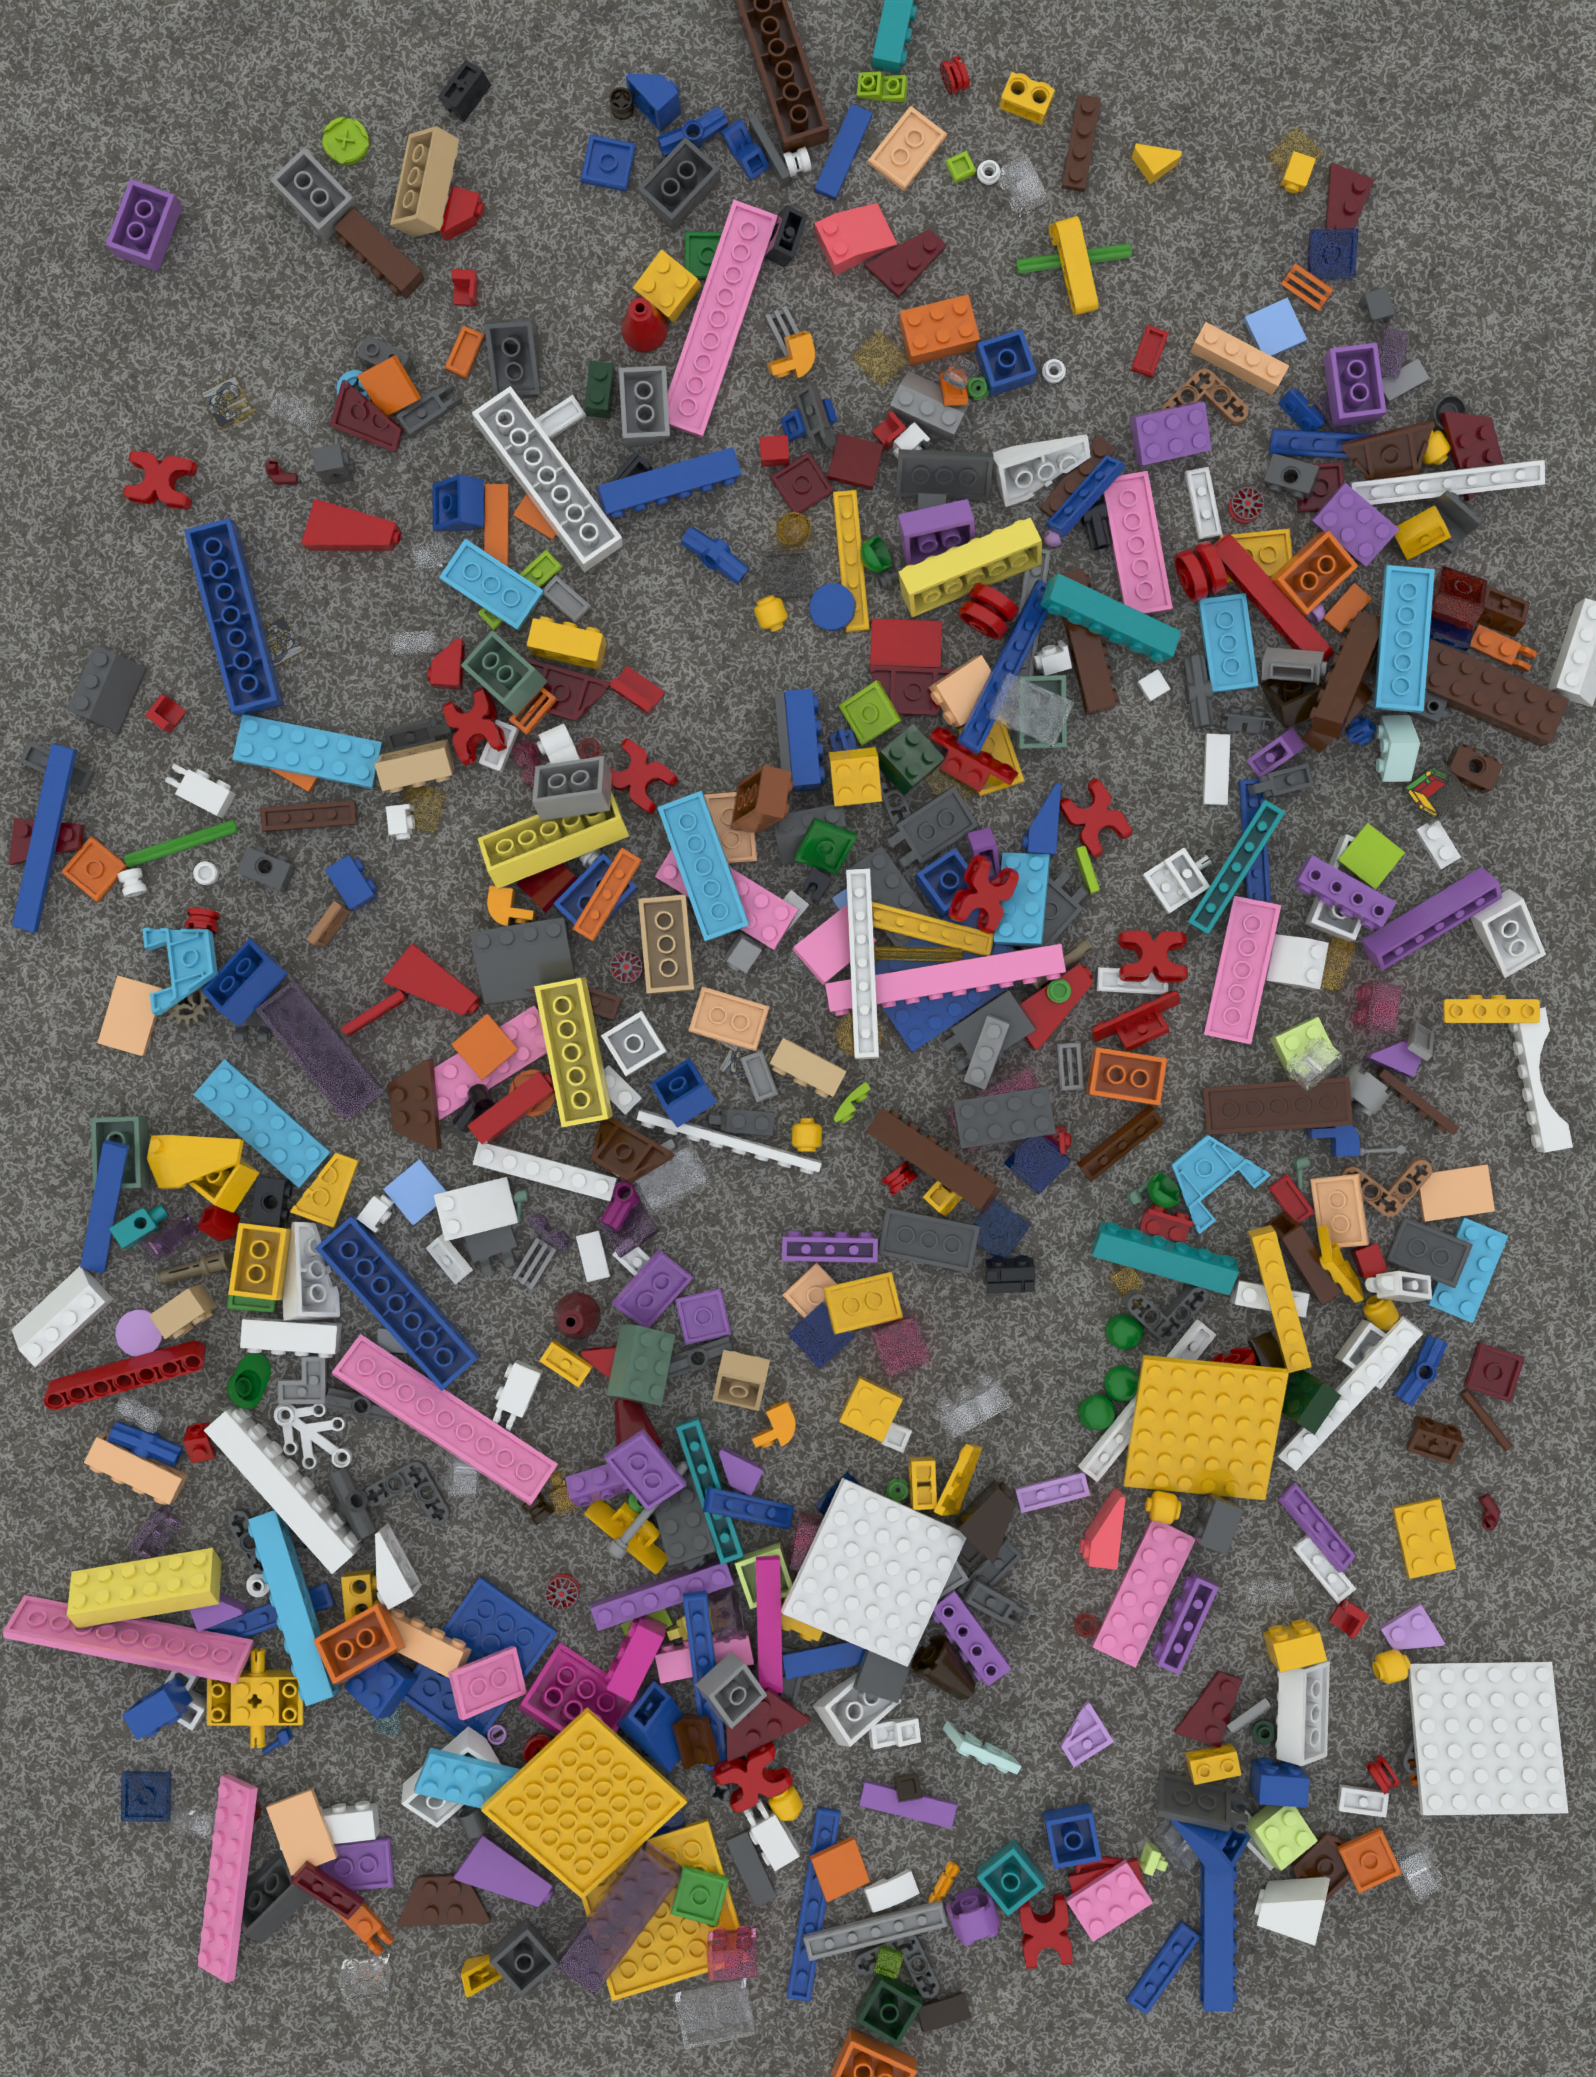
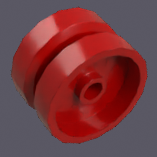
[1174,541,1227,602]
[957,583,1019,640]

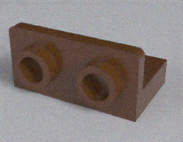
[1472,585,1530,637]
[1406,1416,1464,1465]
[672,1714,720,1769]

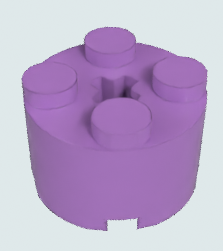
[946,1887,1000,1945]

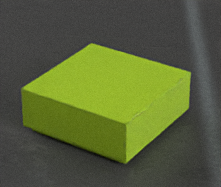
[945,150,976,184]

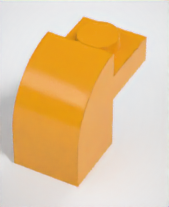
[767,330,815,378]
[487,886,536,926]
[752,1399,796,1449]

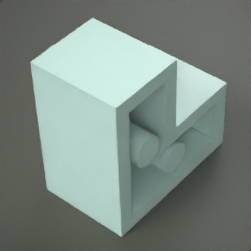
[1375,715,1420,782]

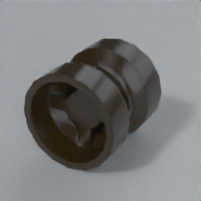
[609,87,634,120]
[521,1492,555,1525]

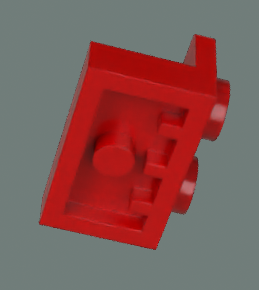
[1138,1205,1194,1243]

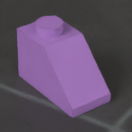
[1246,728,1306,778]
[967,827,1000,882]
[1364,1039,1422,1077]
[719,1446,764,1496]
[189,1593,248,1632]

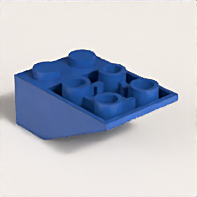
[616,1681,684,1773]
[1170,1819,1251,1875]

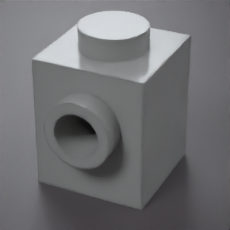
[725,932,762,973]

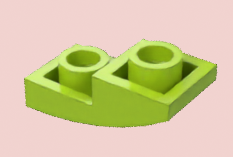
[857,72,908,102]
[833,1082,871,1124]

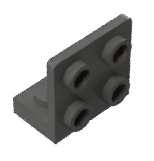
[1429,490,1482,554]

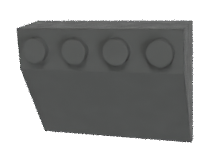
[470,917,576,1005]

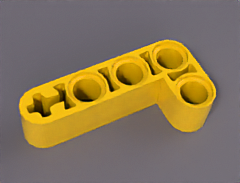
[1048,216,1098,316]

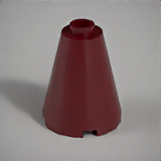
[553,1292,600,1340]
[614,1398,663,1449]

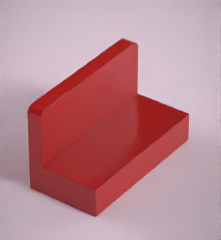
[609,666,664,716]

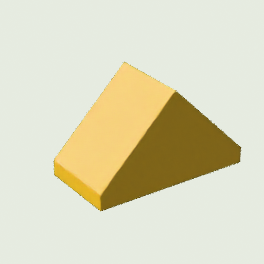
[1131,143,1182,184]
[461,1954,503,1998]

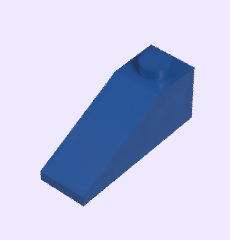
[1022,783,1061,856]

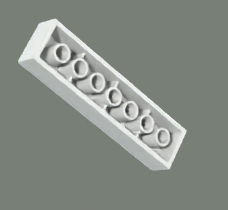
[472,386,622,573]
[204,1405,363,1574]

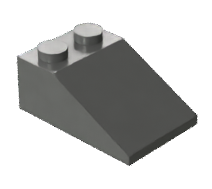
[484,317,541,397]

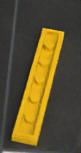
[833,490,869,633]
[872,902,994,957]

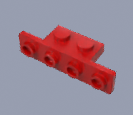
[929,727,1019,792]
[1091,990,1180,1052]

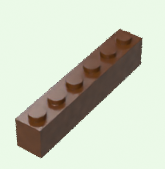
[1060,568,1118,716]
[1309,611,1381,739]
[866,1108,1001,1213]

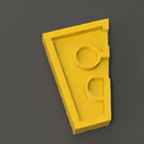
[290,1153,360,1228]
[1317,1225,1364,1303]
[934,1444,983,1516]

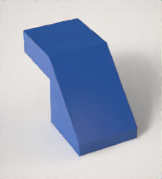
[721,119,770,180]
[780,399,838,441]

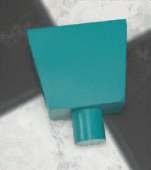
[109,1204,169,1249]

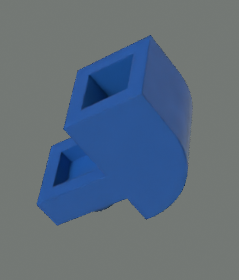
[1306,1125,1360,1157]

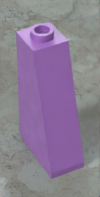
[454,1833,553,1907]

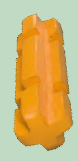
[928,1861,960,1903]

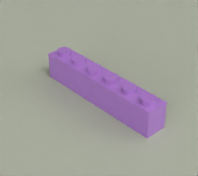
[1361,867,1502,971]
[590,1559,735,1631]

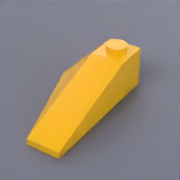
[147,1135,244,1189]

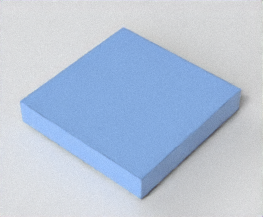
[1243,297,1307,357]
[383,1159,447,1225]

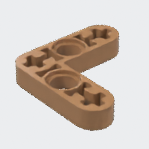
[1162,368,1249,425]
[1341,1158,1432,1217]

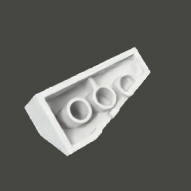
[992,434,1091,507]
[283,1222,340,1321]

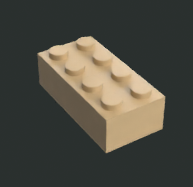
[390,126,459,237]
[638,894,695,995]

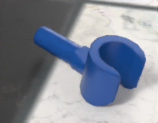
[263,1727,293,1754]

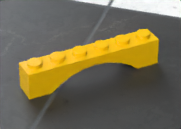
[1248,1225,1312,1373]

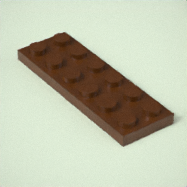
[1203,1077,1353,1135]

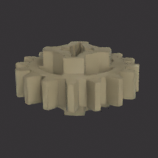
[164,983,213,1025]

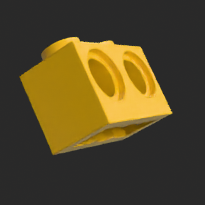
[999,72,1055,125]
[923,1181,962,1217]
[908,1456,937,1510]
[341,1569,381,1622]
[1185,1743,1241,1785]

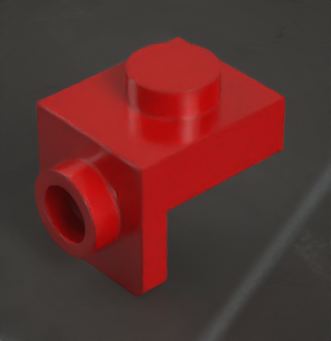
[1037,1126,1071,1155]
[183,1422,216,1463]

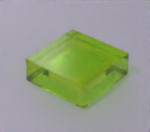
[873,1946,904,1979]

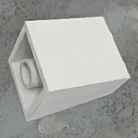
[1254,1877,1330,1946]

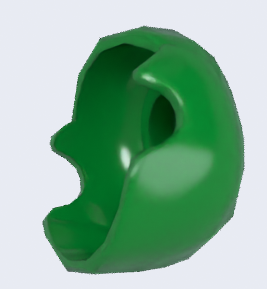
[860,536,892,573]
[1147,1172,1181,1209]
[1105,1313,1144,1350]
[1104,1365,1139,1403]
[1077,1394,1116,1431]

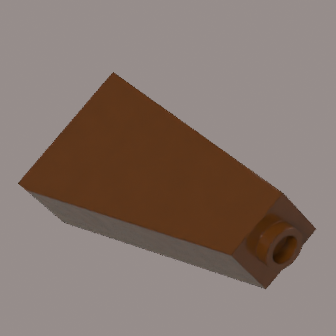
[1264,1211,1342,1305]

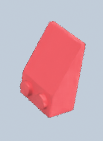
[814,203,898,276]
[1079,1488,1126,1570]

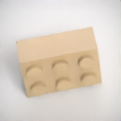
[374,739,455,793]
[770,1037,847,1098]

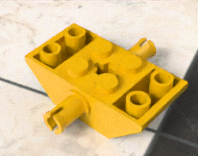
[207,1648,304,1748]

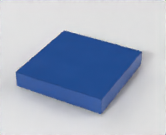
[581,135,636,192]

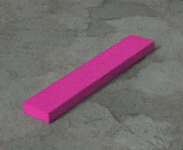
[756,1556,783,1693]

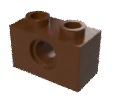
[1443,745,1503,794]

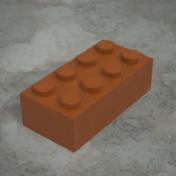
[731,765,793,834]

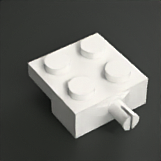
[1142,848,1212,914]

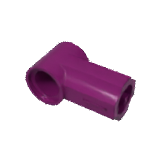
[600,1181,640,1231]

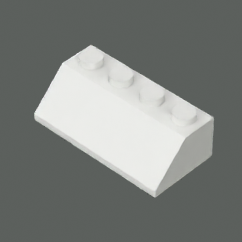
[1548,598,1596,707]
[12,1266,114,1367]
[1275,1661,1330,1766]
[401,1726,501,1828]

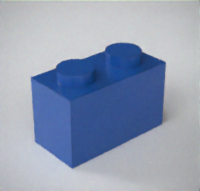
[325,855,378,912]

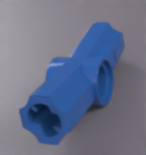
[657,106,728,158]
[681,527,750,585]
[1393,1334,1448,1406]
[107,1420,184,1467]

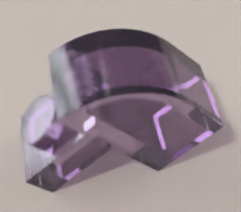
[139,1213,201,1263]

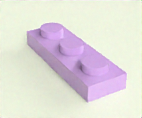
[1015,1471,1090,1513]

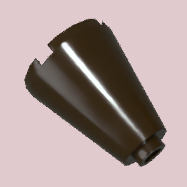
[911,1635,975,1700]

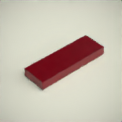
[291,1861,364,1920]

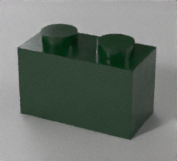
[584,361,616,419]

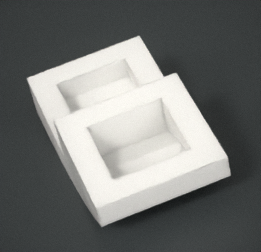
[869,1717,921,1750]
[863,1869,920,1913]

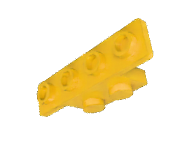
[1443,995,1540,1023]
[584,1500,668,1575]

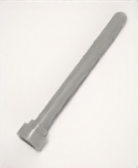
[607,1461,689,1559]

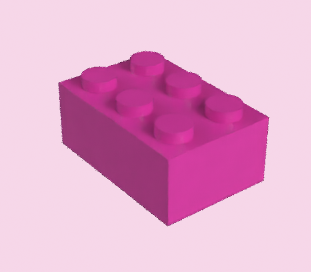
[605,1615,667,1702]

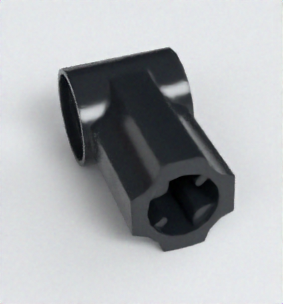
[1081,500,1111,551]
[452,1084,494,1133]

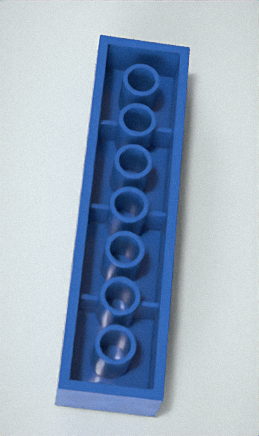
[184,518,284,717]
[315,1215,482,1391]

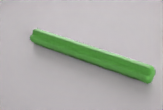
[1016,243,1132,274]
[124,820,239,867]

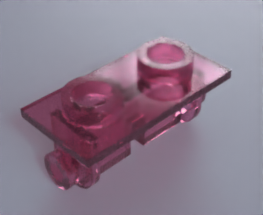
[512,740,543,790]

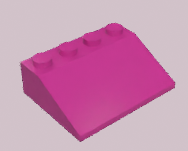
[517,1642,638,1735]

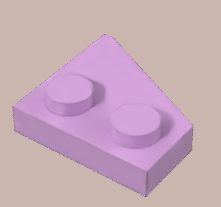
[1379,1603,1445,1650]
[1060,1700,1114,1767]

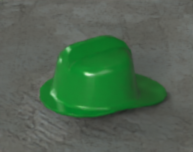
[226,1353,271,1409]

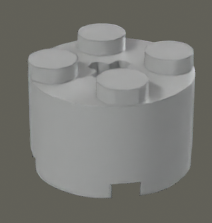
[1343,1064,1393,1117]

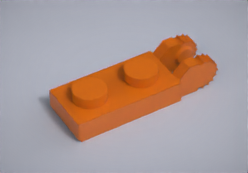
[1467,624,1537,672]
[336,1903,394,1956]

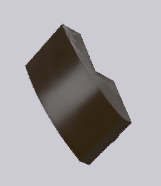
[1248,1332,1285,1369]
[917,1991,971,2032]

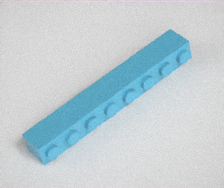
[248,1510,340,1706]

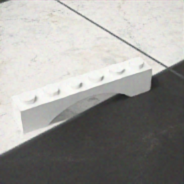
[1508,1007,1573,1153]
[473,1142,619,1201]

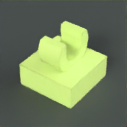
[1139,1841,1168,1876]

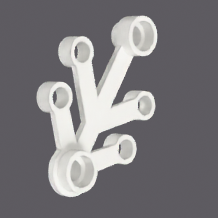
[274,1404,352,1470]

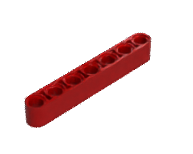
[1213,533,1334,662]
[43,1341,206,1410]

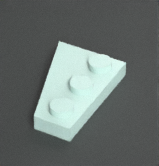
[943,1721,1022,1774]

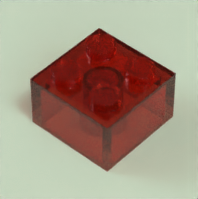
[1431,565,1488,630]

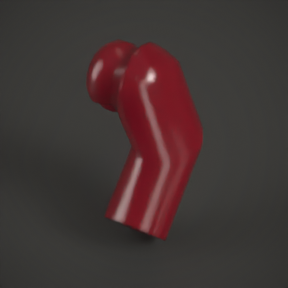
[265,460,298,485]
[1478,1493,1501,1531]

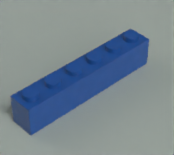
[596,447,742,519]
[1200,1861,1237,2012]

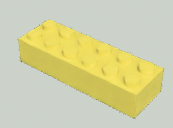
[898,518,1042,617]
[477,791,629,889]
[534,977,613,1127]
[67,1548,222,1628]

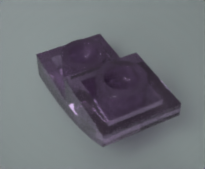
[1379,327,1409,379]
[528,1212,571,1252]

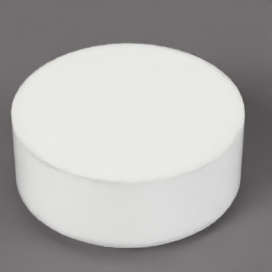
[193,861,219,886]

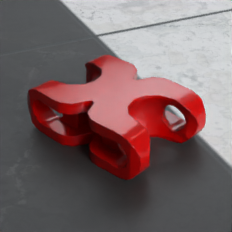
[123,451,198,510]
[443,687,507,766]
[610,738,679,814]
[1059,778,1132,859]
[949,855,1019,934]
[1118,931,1188,983]
[712,1742,793,1813]
[1018,1893,1073,1969]

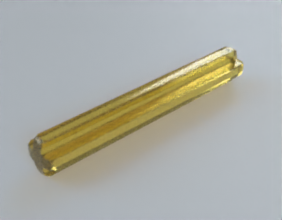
[874,946,963,962]

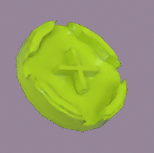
[322,117,369,165]

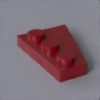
[864,229,946,299]
[1173,1670,1242,1748]

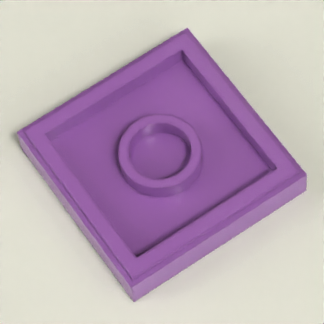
[675,1288,732,1345]

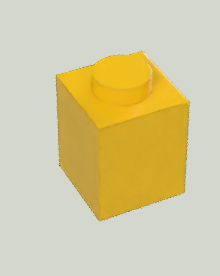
[1280,151,1316,194]

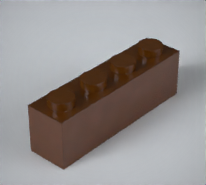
[334,208,425,299]

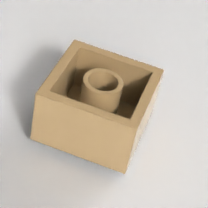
[149,1284,217,1339]
[712,1350,770,1411]

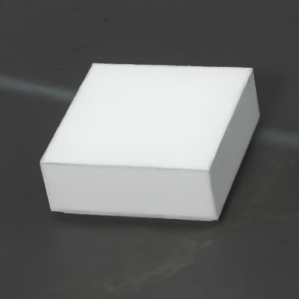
[1137,669,1170,702]
[881,1422,912,1453]

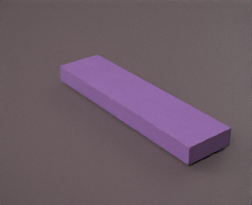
[1278,1483,1356,1573]
[859,1780,957,1829]

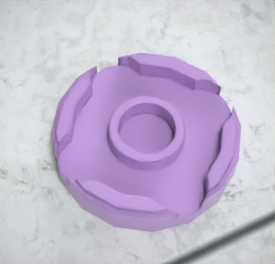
[115,1309,164,1356]

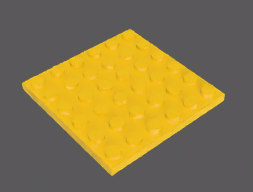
[1123,1355,1289,1500]
[481,1707,688,1899]
[582,1818,749,2001]

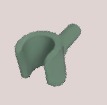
[1293,1155,1310,1189]
[1127,1177,1152,1205]
[514,1188,529,1222]

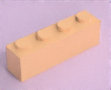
[1190,322,1289,395]
[84,1433,188,1505]
[389,1608,472,1678]

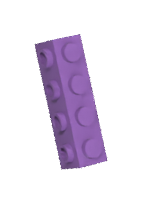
[1293,855,1397,930]
[782,1231,878,1263]
[565,1464,631,1507]
[1152,1571,1219,1675]
[932,1589,1011,1686]

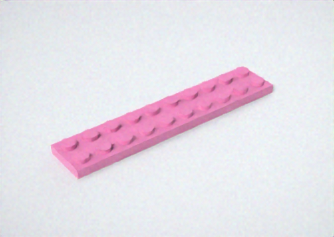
[668,200,778,439]
[332,1334,558,1506]
[3,1595,254,1684]

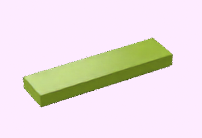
[478,549,563,631]

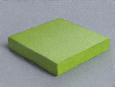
[839,680,902,746]
[1336,823,1405,890]

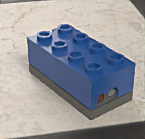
[774,689,825,793]

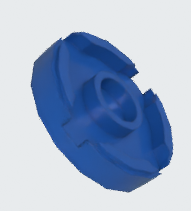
[810,583,856,631]

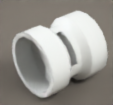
[782,147,812,177]
[117,868,147,898]

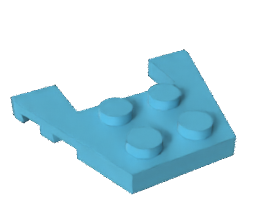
[142,928,218,1016]
[1170,1135,1271,1234]

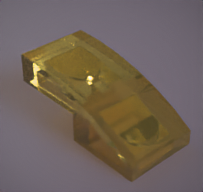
[1321,936,1356,992]

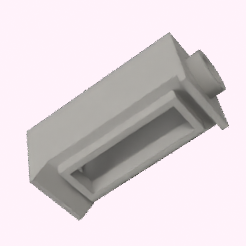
[1262,647,1328,685]

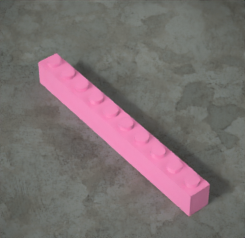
[825,944,1066,1016]

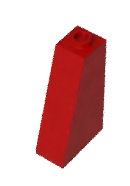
[301,499,402,551]
[382,944,481,1016]
[1020,964,1093,1051]
[467,1071,555,1145]

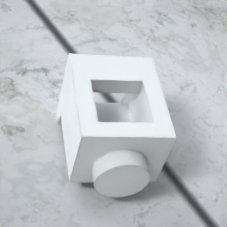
[893,422,930,459]
[1033,640,1072,676]
[386,804,415,840]
[357,1194,394,1233]

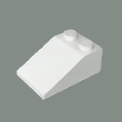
[1470,889,1546,978]
[434,1177,519,1241]
[375,1523,422,1610]
[812,1672,902,1747]

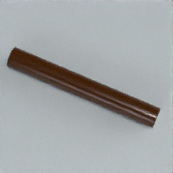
[1460,1389,1512,1451]

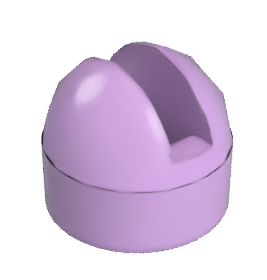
[1043,530,1062,547]
[1305,603,1325,624]
[487,1724,508,1745]

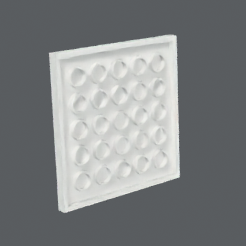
[781,1478,966,1667]
[1408,1662,1568,1815]

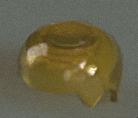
[775,511,811,548]

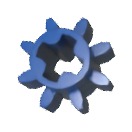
[1346,716,1376,746]

